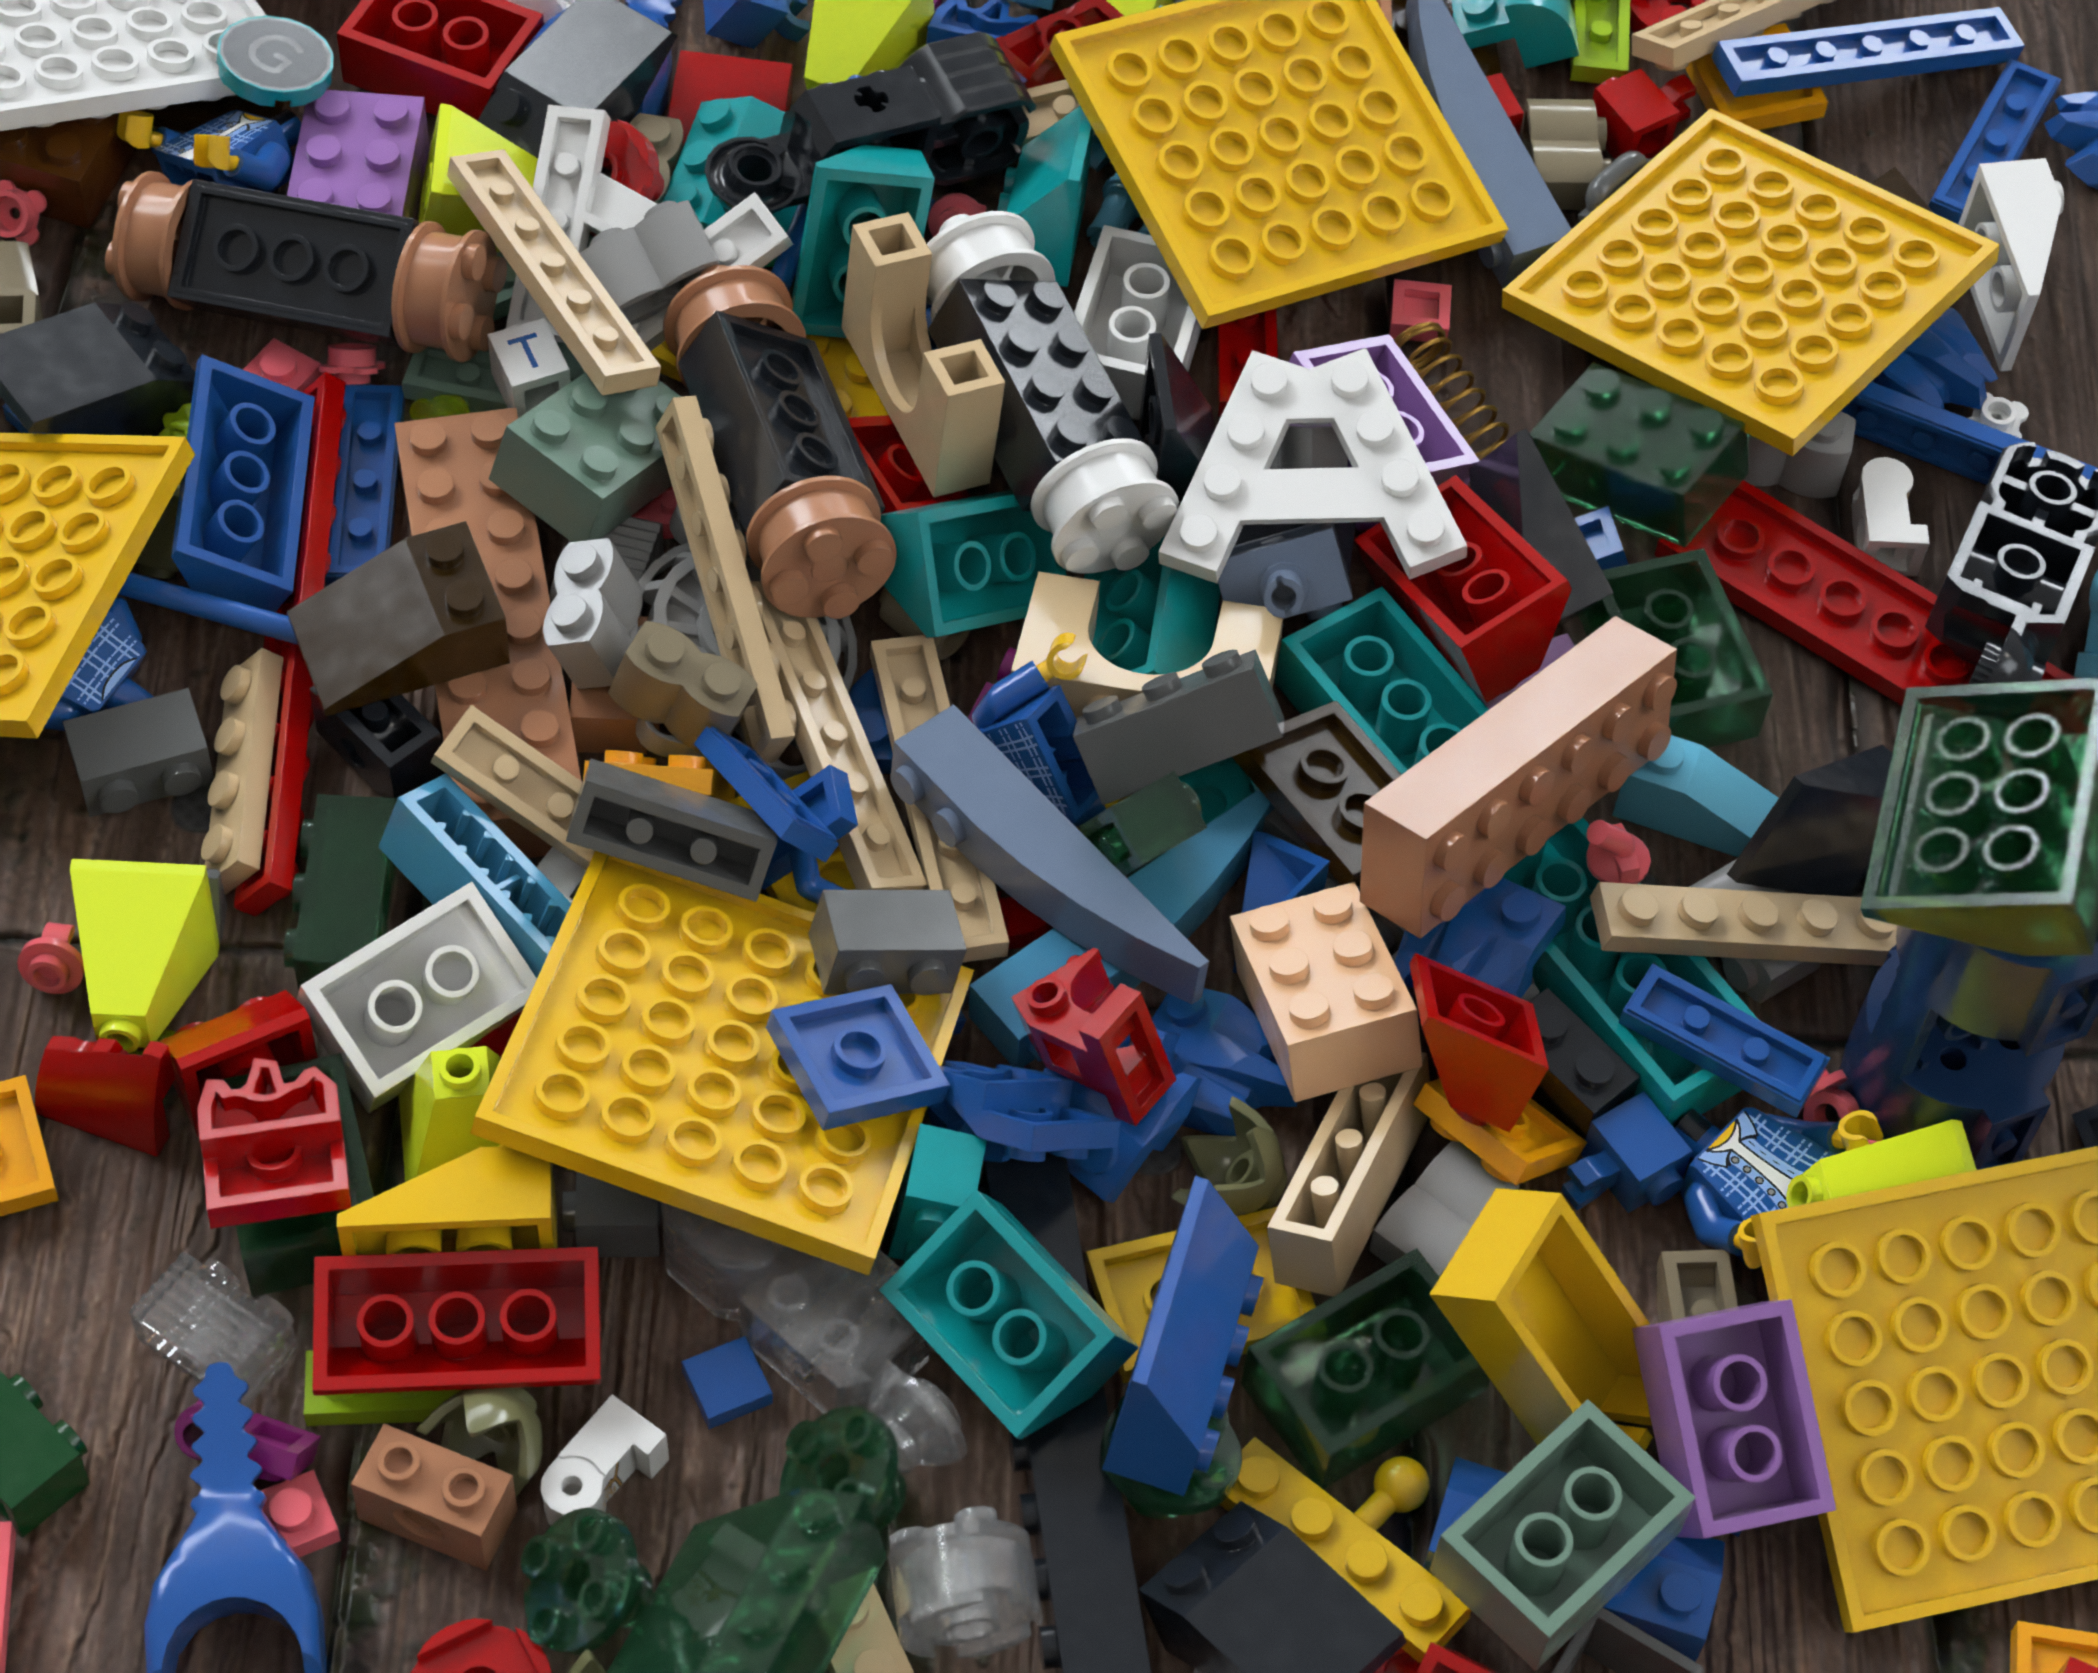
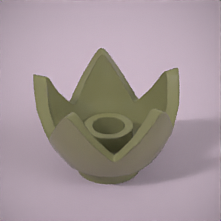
[1171,1096,1287,1216]
[415,1387,543,1497]

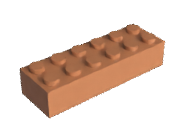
[1359,616,1677,939]

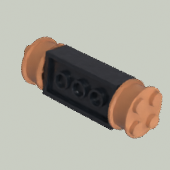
[105,171,507,362]
[663,265,897,619]

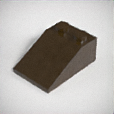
[287,521,510,717]

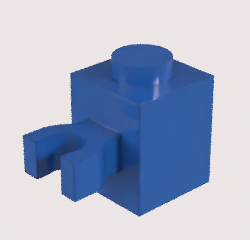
[703,0,810,49]
[1561,1091,1693,1213]

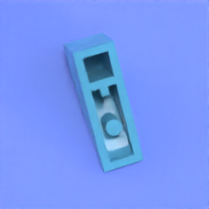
[1612,735,1779,857]

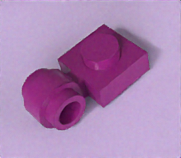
[174,1401,321,1482]

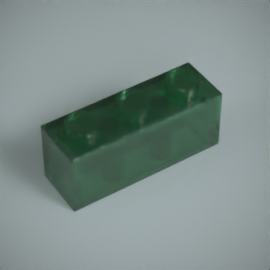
[1077,770,1208,876]
[284,794,396,991]

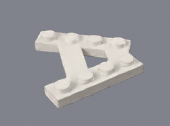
[506,105,793,351]
[1158,348,1467,583]

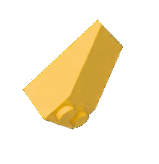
[337,1145,558,1256]

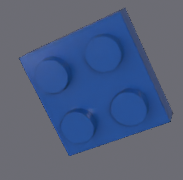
[766,984,950,1130]

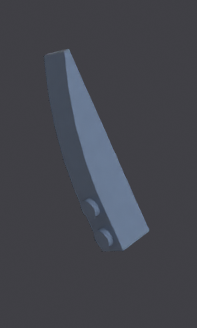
[1406,0,1572,288]
[890,704,1209,1004]

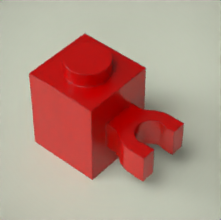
[1592,68,1697,159]

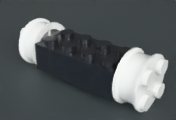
[926,211,1179,574]

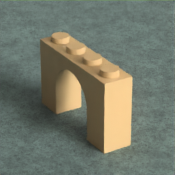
[841,212,1005,497]
[1011,571,1284,720]

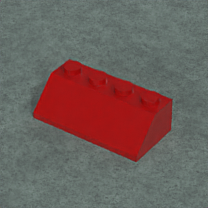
[1353,475,1572,703]
[312,1247,602,1396]

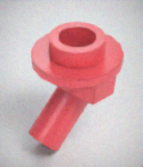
[1585,820,1651,884]

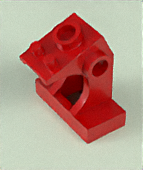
[1011,948,1176,1126]

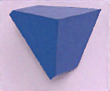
[1233,831,1330,973]

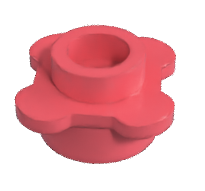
[0,180,47,246]
[319,343,385,385]

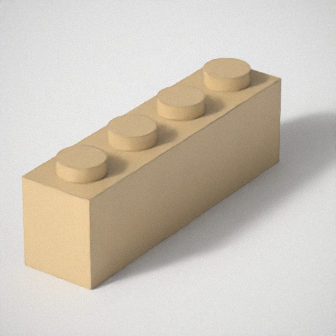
[1267,1052,1430,1298]

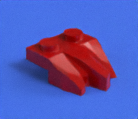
[197,1058,352,1229]

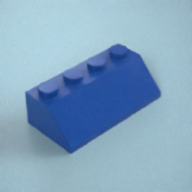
[171,354,315,612]
[1102,1176,1264,1496]
[1423,1457,1725,1662]

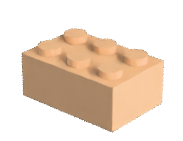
[1229,882,1423,1102]

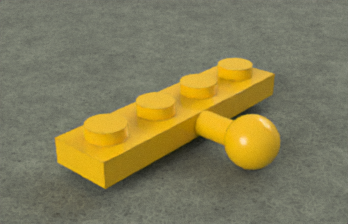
[1209,1437,1471,1664]

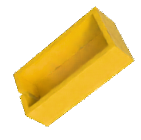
[1429,1188,1653,1451]

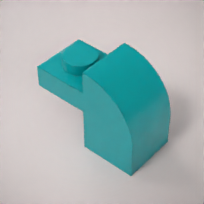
[1452,0,1579,69]

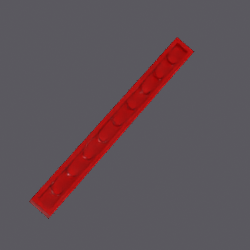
[234,372,347,917]

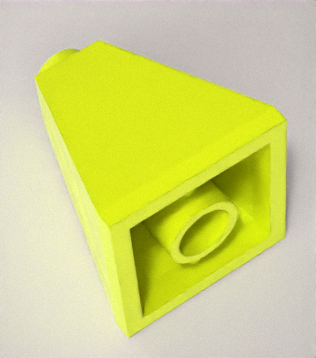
[804,0,935,89]
[418,103,538,252]
[70,859,220,1053]
[399,1046,501,1182]
[1786,1120,1977,1207]

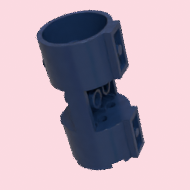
[1839,790,2098,1170]

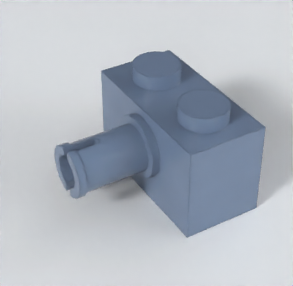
[1218,523,1353,626]

